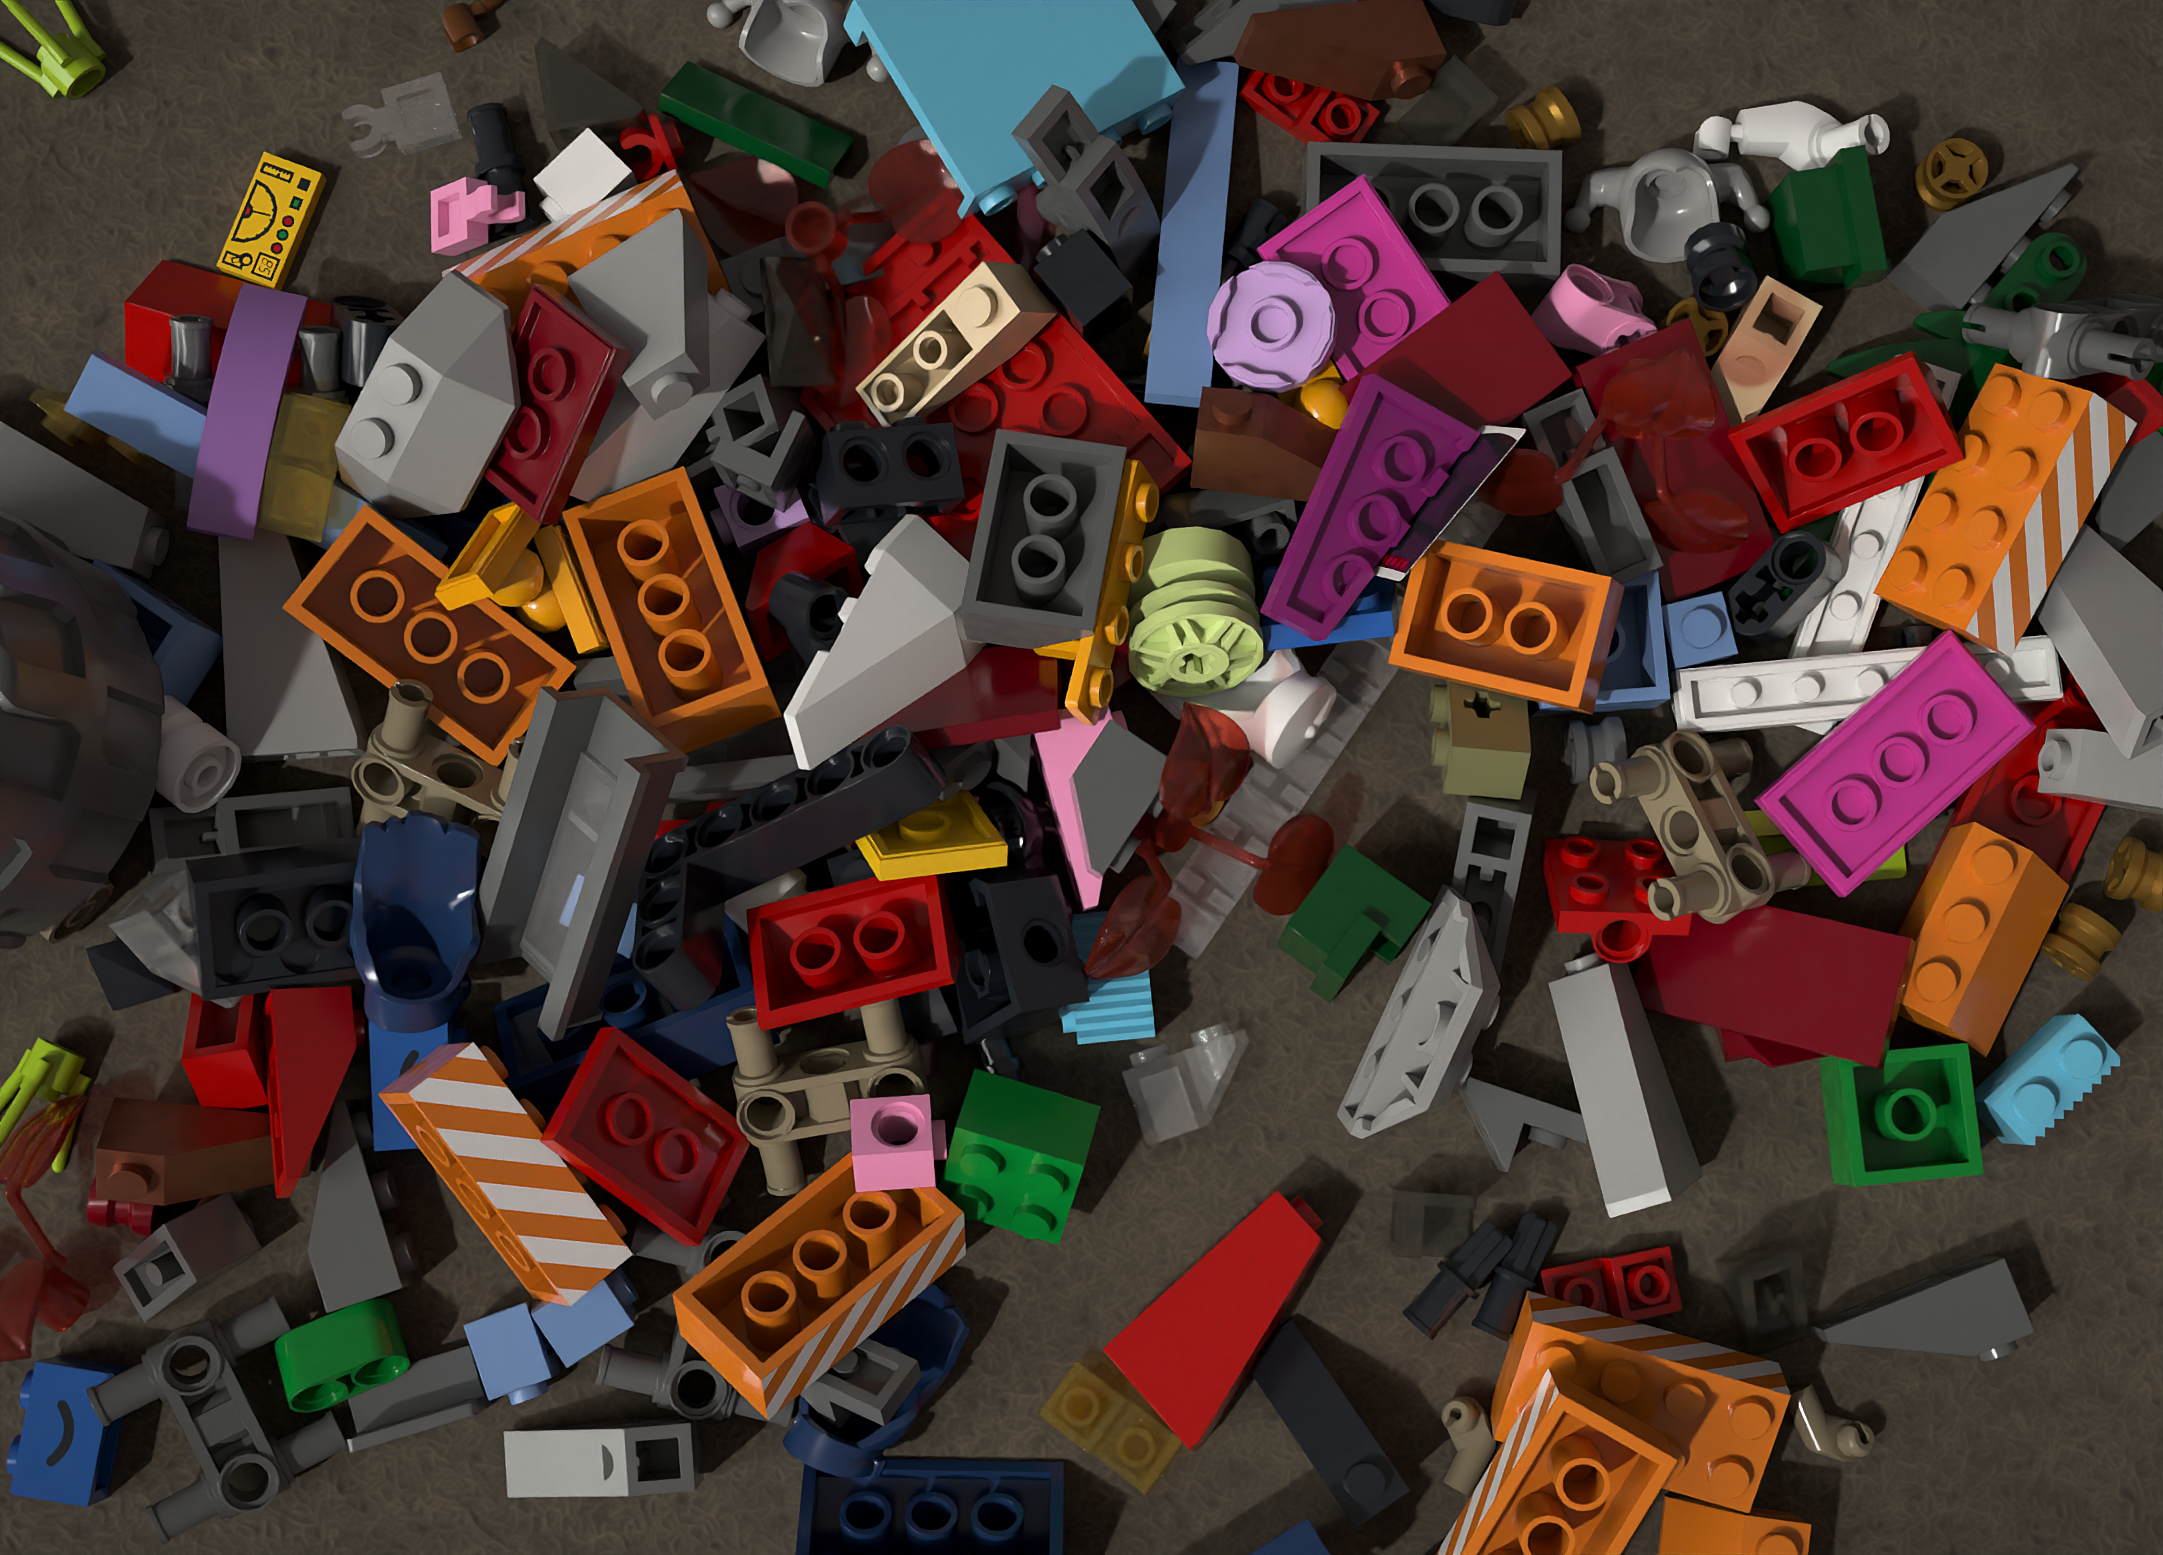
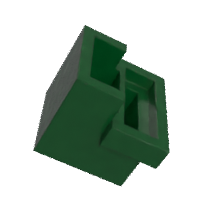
[1765,145,1893,294]
[1277,843,1432,1003]

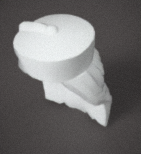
[1142,644,1336,769]

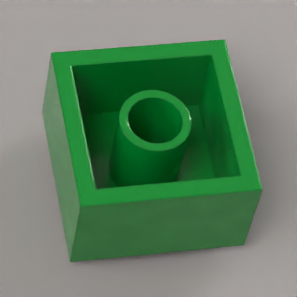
[1818,1043,1984,1187]
[939,1068,1101,1245]

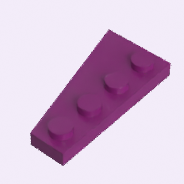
[1260,373,1481,641]

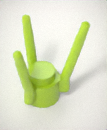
[0,0,106,100]
[0,1037,92,1173]

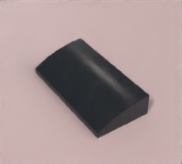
[185,837,362,1001]

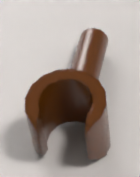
[443,0,505,53]

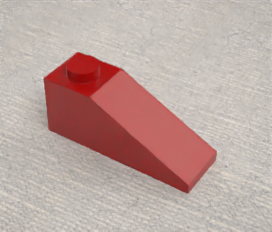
[261,986,365,1198]

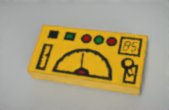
[216,152,327,291]

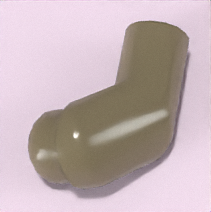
[1787,1382,1874,1462]
[1441,1396,1496,1497]

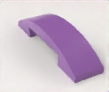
[186,283,309,543]

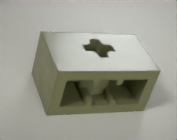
[1429,680,1531,800]

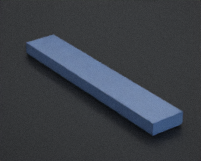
[1144,57,1239,408]
[64,349,449,560]

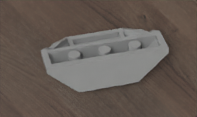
[335,270,521,520]
[1337,884,1501,1139]

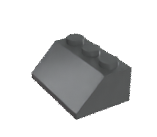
[960,429,1127,649]

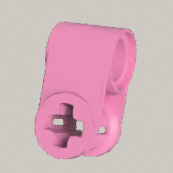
[1531,264,1658,356]

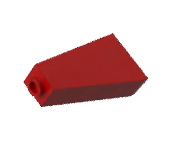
[1102,1190,1325,1452]

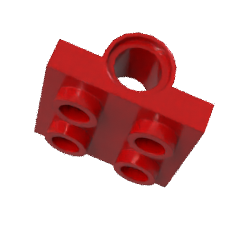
[1542,836,1692,964]

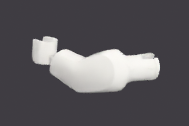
[1693,101,1890,171]

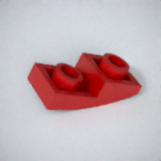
[1236,69,1380,144]
[1534,1246,1682,1321]

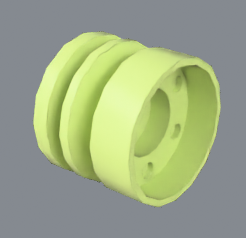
[1126,526,1263,698]

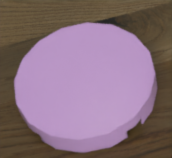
[1207,261,1338,393]

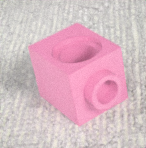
[850,1094,947,1192]

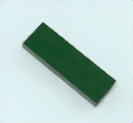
[657,61,855,189]

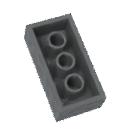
[1300,141,1562,295]

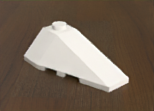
[783,514,987,770]

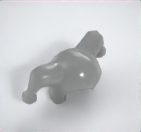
[707,0,891,87]
[1563,147,1771,263]

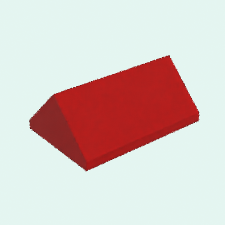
[124,259,331,422]
[1727,350,1965,534]
[746,874,963,1031]

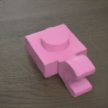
[431,177,525,256]

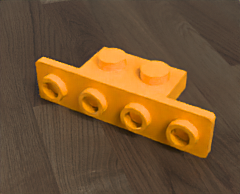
[1033,459,1159,726]

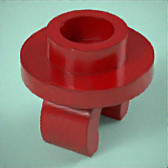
[618,112,686,180]

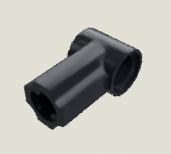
[769,571,851,685]

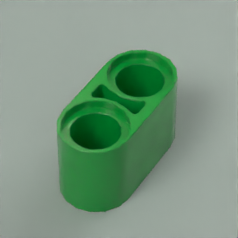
[274,1298,410,1412]

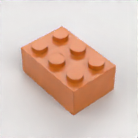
[1388,539,1625,715]

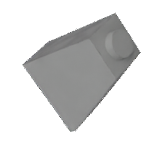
[566,208,710,421]

